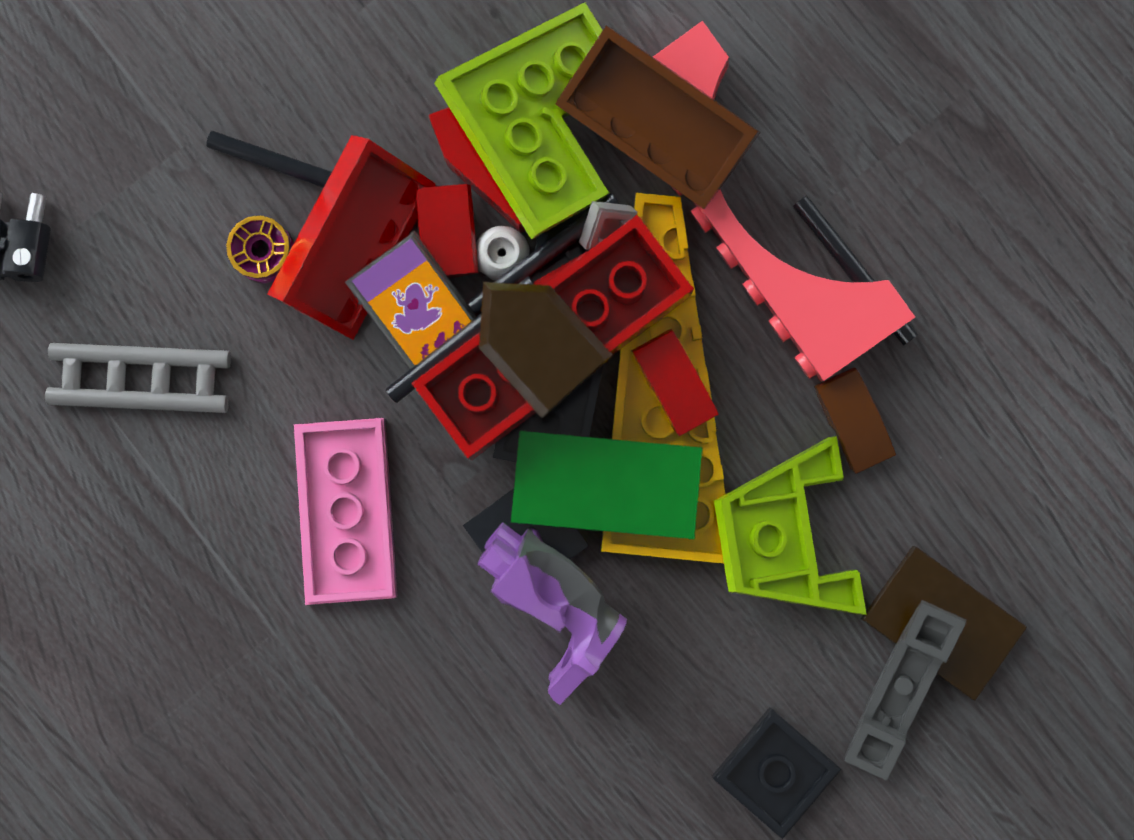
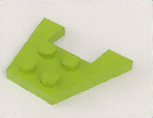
[714,436,867,615]

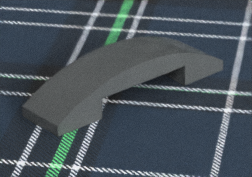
[844,600,966,781]

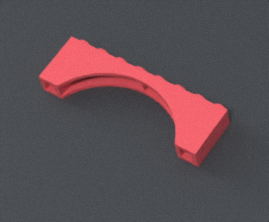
[653,20,915,382]

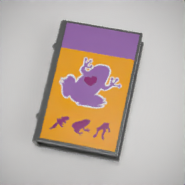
[345,231,477,369]

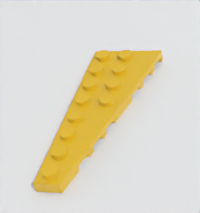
[601,193,725,564]

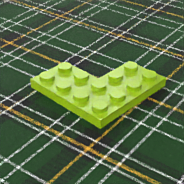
[434,2,609,240]

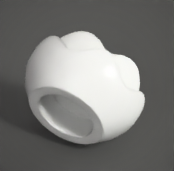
[476,226,530,281]

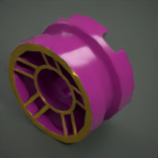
[226,215,294,284]

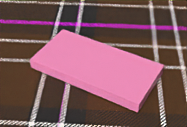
[294,418,397,605]

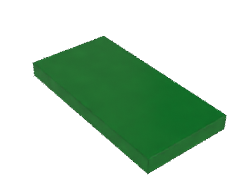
[511,431,702,539]

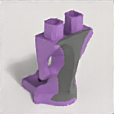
[478,522,627,705]

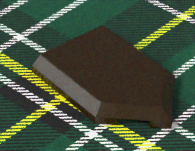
[479,282,613,419]

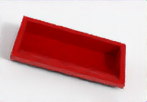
[267,135,436,340]

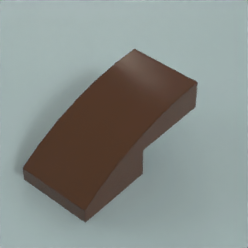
[814,367,896,474]

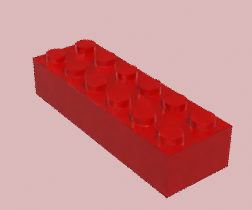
[411,215,694,460]

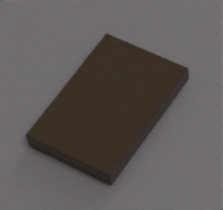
[861,546,1027,701]

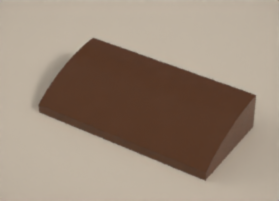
[555,26,761,209]

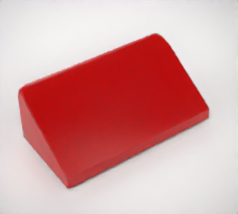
[416,184,478,279]

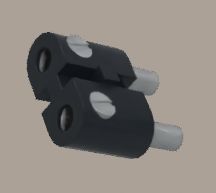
[0,193,51,282]

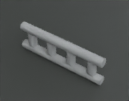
[45,343,231,413]

